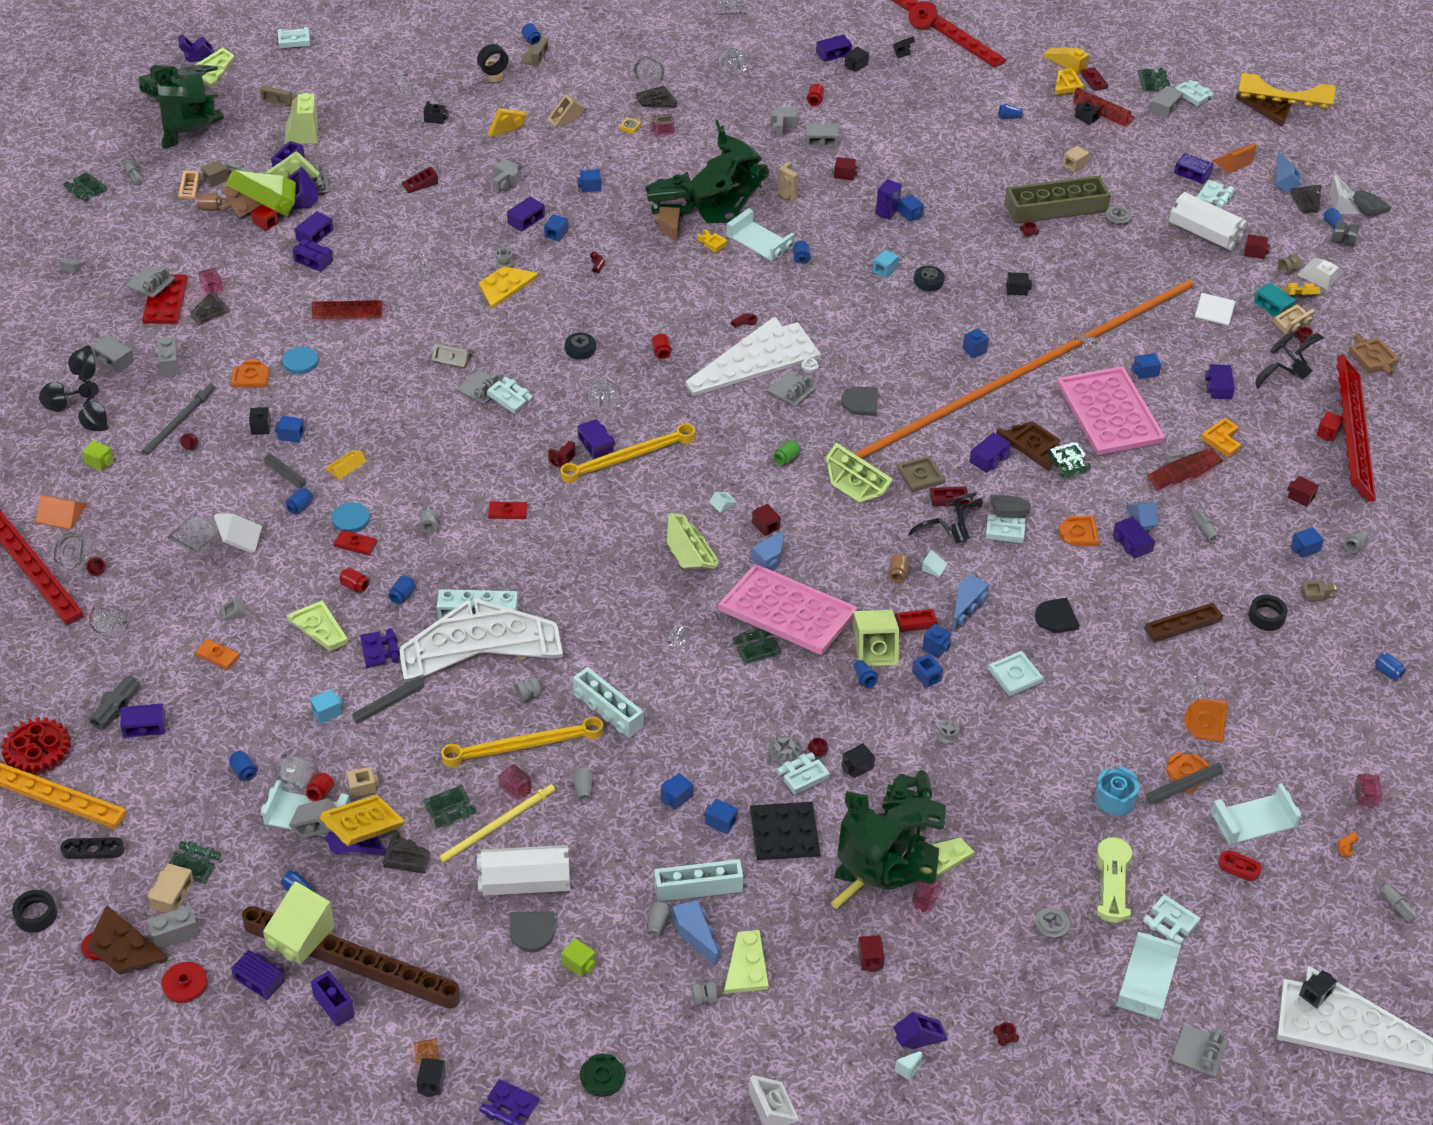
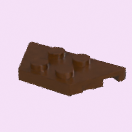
[1236,94,1291,126]
[996,421,1060,471]
[88,905,168,975]

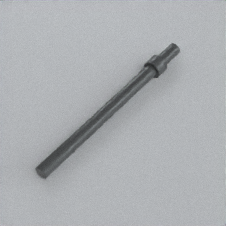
[142,383,215,455]

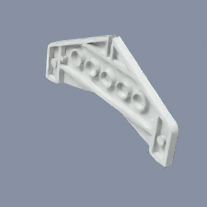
[400,598,563,683]

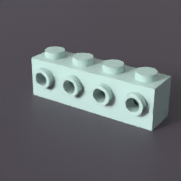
[437,589,518,619]
[573,667,644,738]
[654,859,743,902]

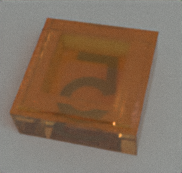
[414,1038,439,1065]

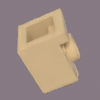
[346,767,379,799]

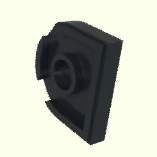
[1035,597,1080,633]

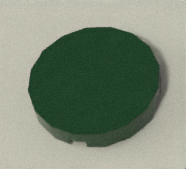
[580,1054,626,1097]

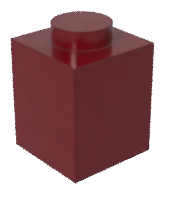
[834,157,858,181]
[1244,234,1270,259]
[1287,476,1319,507]
[752,504,781,536]
[857,935,885,972]

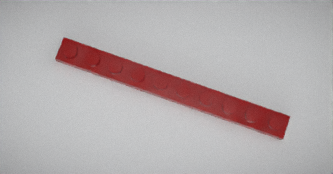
[892,0,1006,68]
[0,510,84,625]

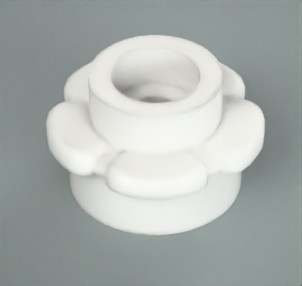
[801,358,819,373]

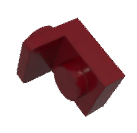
[548,441,576,467]

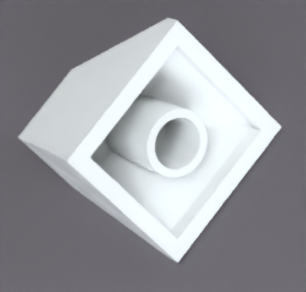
[1297,258,1344,289]

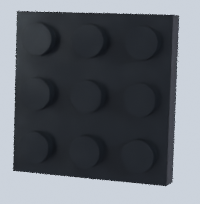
[750,802,820,861]

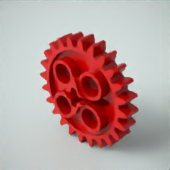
[1,717,71,775]

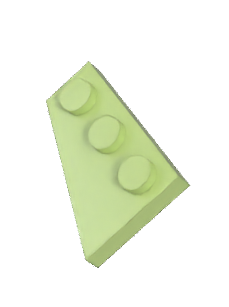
[195,48,234,88]
[265,151,320,179]
[286,600,348,651]
[920,838,974,885]
[724,930,769,994]

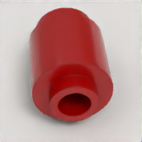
[807,83,824,106]
[651,334,672,359]
[339,567,369,593]
[306,773,334,802]

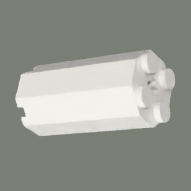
[1169,192,1247,251]
[477,845,570,896]

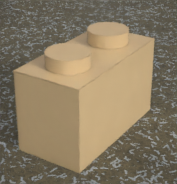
[147,863,194,913]

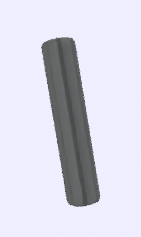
[264,454,306,488]

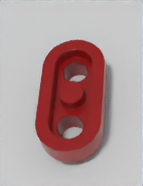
[1218,850,1262,881]

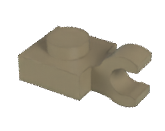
[1301,581,1338,601]

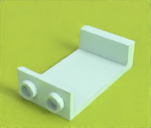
[726,208,794,261]
[261,780,350,837]
[1211,784,1301,845]
[1116,932,1181,1020]

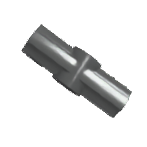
[89,675,140,730]

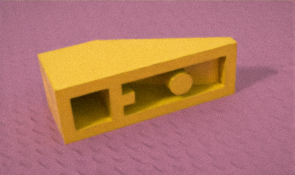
[1042,48,1090,74]

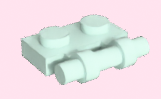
[1175,80,1215,106]
[1197,180,1234,209]
[487,377,534,414]
[985,514,1026,543]
[776,752,830,795]
[1143,895,1201,945]

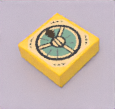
[620,118,641,134]

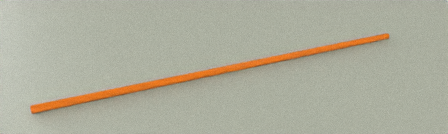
[854,280,1193,459]

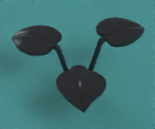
[1255,331,1325,389]
[39,346,109,431]
[909,492,983,543]

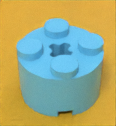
[1094,767,1140,816]

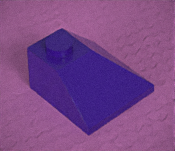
[287,167,318,209]
[324,831,388,856]

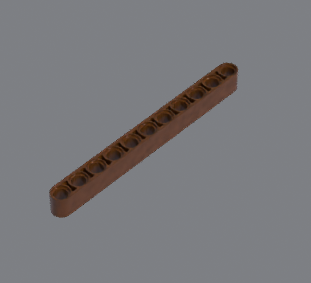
[242,906,460,1009]

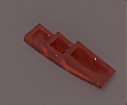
[1147,448,1223,490]

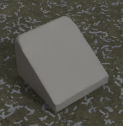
[59,258,85,274]
[221,597,247,621]

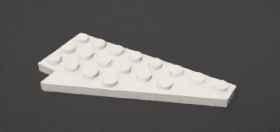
[686,317,821,396]
[1276,966,1433,1074]

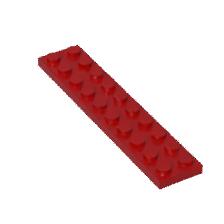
[1336,354,1376,502]

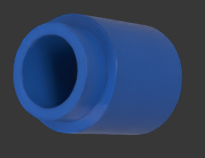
[521,23,541,45]
[793,240,811,264]
[285,488,313,514]
[388,576,416,605]
[1375,653,1406,681]
[229,751,257,781]

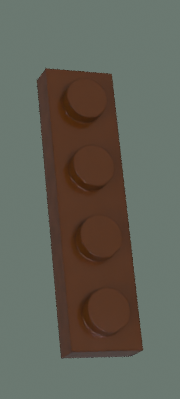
[1144,603,1223,642]

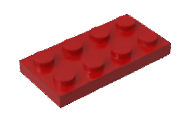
[142,274,188,324]

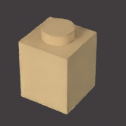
[1063,146,1089,172]

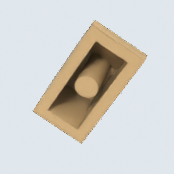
[547,93,585,127]

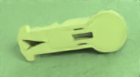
[1096,837,1132,923]

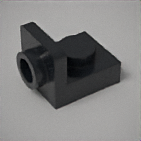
[892,37,915,58]

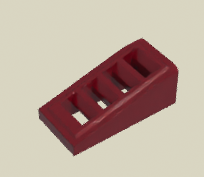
[402,167,438,194]

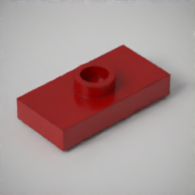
[488,501,527,519]
[334,530,377,556]
[895,609,938,632]

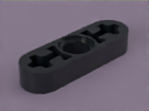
[60,837,125,859]

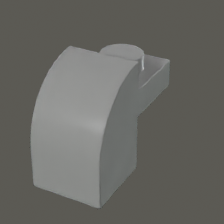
[770,107,797,137]
[493,159,518,194]

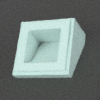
[710,492,738,513]
[922,550,947,577]
[895,1051,923,1080]

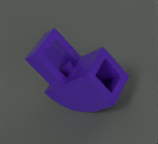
[178,34,214,62]

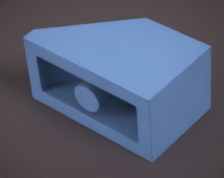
[1126,502,1159,530]
[751,531,784,570]

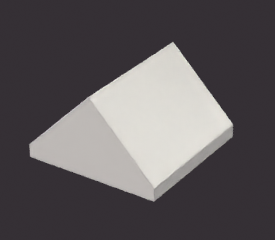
[1329,174,1360,214]
[1195,293,1236,326]
[214,514,262,553]
[749,1075,800,1125]

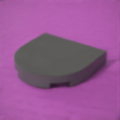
[1353,191,1391,215]
[841,387,877,416]
[990,495,1031,517]
[510,911,554,952]

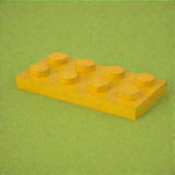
[319,794,405,846]

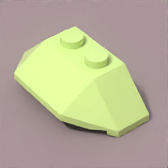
[826,443,894,503]
[667,513,719,570]

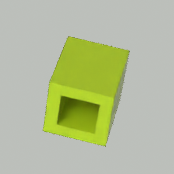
[82,440,114,471]
[561,938,596,978]

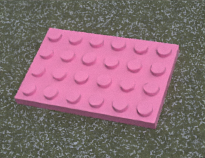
[1057,366,1165,456]
[718,564,858,655]

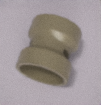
[1278,254,1302,275]

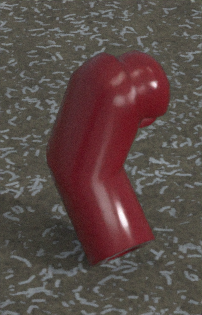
[590,251,605,273]

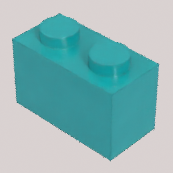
[1254,282,1296,317]

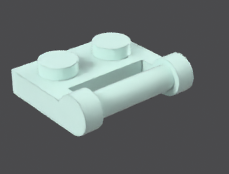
[278,27,310,48]

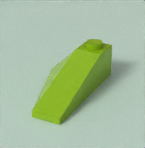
[226,169,296,216]

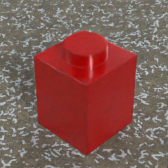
[251,204,278,231]
[1316,411,1343,442]

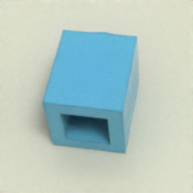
[872,250,899,278]
[310,689,344,724]

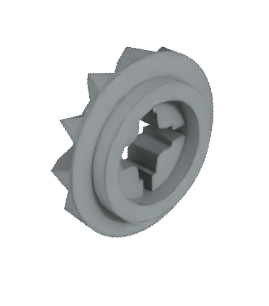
[1105,206,1132,226]
[768,735,801,763]
[1035,908,1070,940]

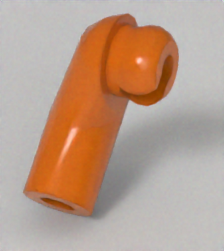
[1338,832,1359,858]

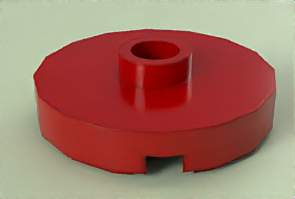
[908,1,938,30]
[161,962,208,1003]

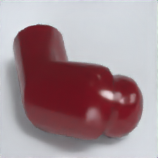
[731,313,757,328]

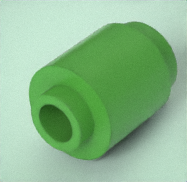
[773,440,800,466]

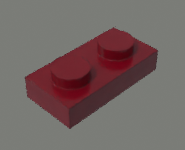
[1080,67,1108,91]
[929,486,969,506]

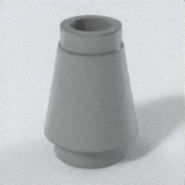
[1344,530,1368,553]
[572,768,593,800]
[647,902,671,936]

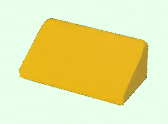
[325,450,367,480]

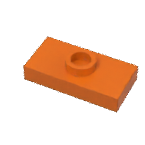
[195,639,240,670]

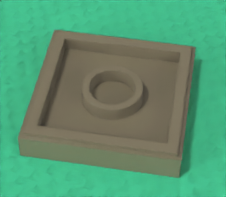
[896,456,945,492]

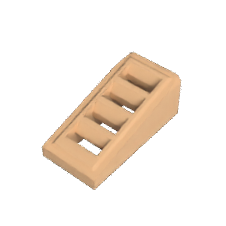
[178,170,201,199]

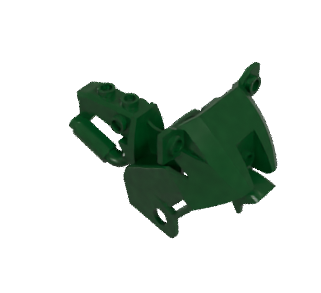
[138,64,224,149]
[645,120,769,224]
[835,770,946,890]

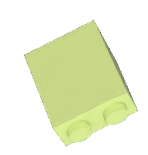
[285,93,318,144]
[853,610,899,666]
[263,881,335,965]

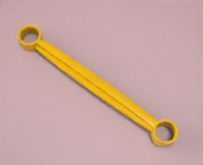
[560,424,695,483]
[441,717,603,768]

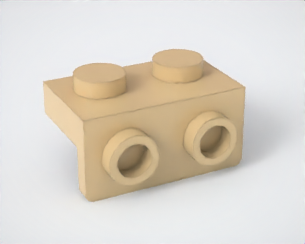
[778,162,798,202]
[1272,304,1315,334]

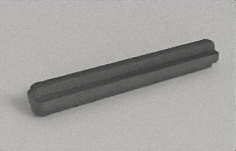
[352,677,424,723]
[1146,762,1223,804]

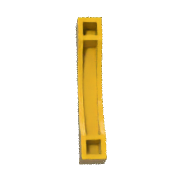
[1237,73,1336,109]

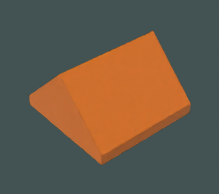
[1212,143,1257,173]
[35,495,87,530]

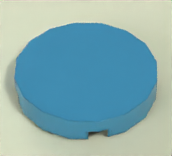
[282,347,318,374]
[332,502,370,533]

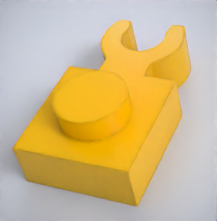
[697,229,727,253]

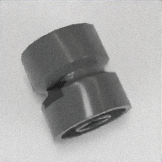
[1331,220,1360,247]

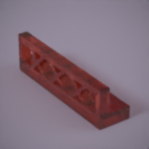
[1073,88,1135,128]
[311,300,383,319]

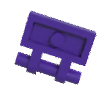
[360,628,400,668]
[479,1079,539,1125]

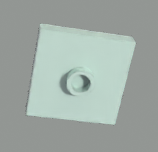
[988,651,1044,696]

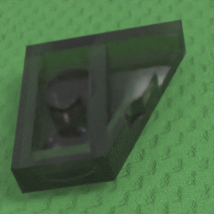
[636,86,677,107]
[1290,185,1322,214]
[190,291,230,326]
[383,830,431,874]

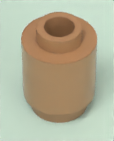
[197,194,222,210]
[888,555,910,583]

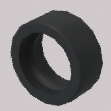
[477,44,509,75]
[1248,595,1288,631]
[12,890,57,933]

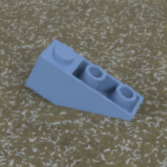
[1275,153,1302,192]
[952,574,989,630]
[672,900,721,965]

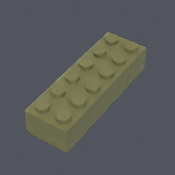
[1004,175,1111,223]

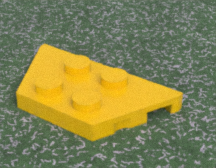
[479,266,538,309]

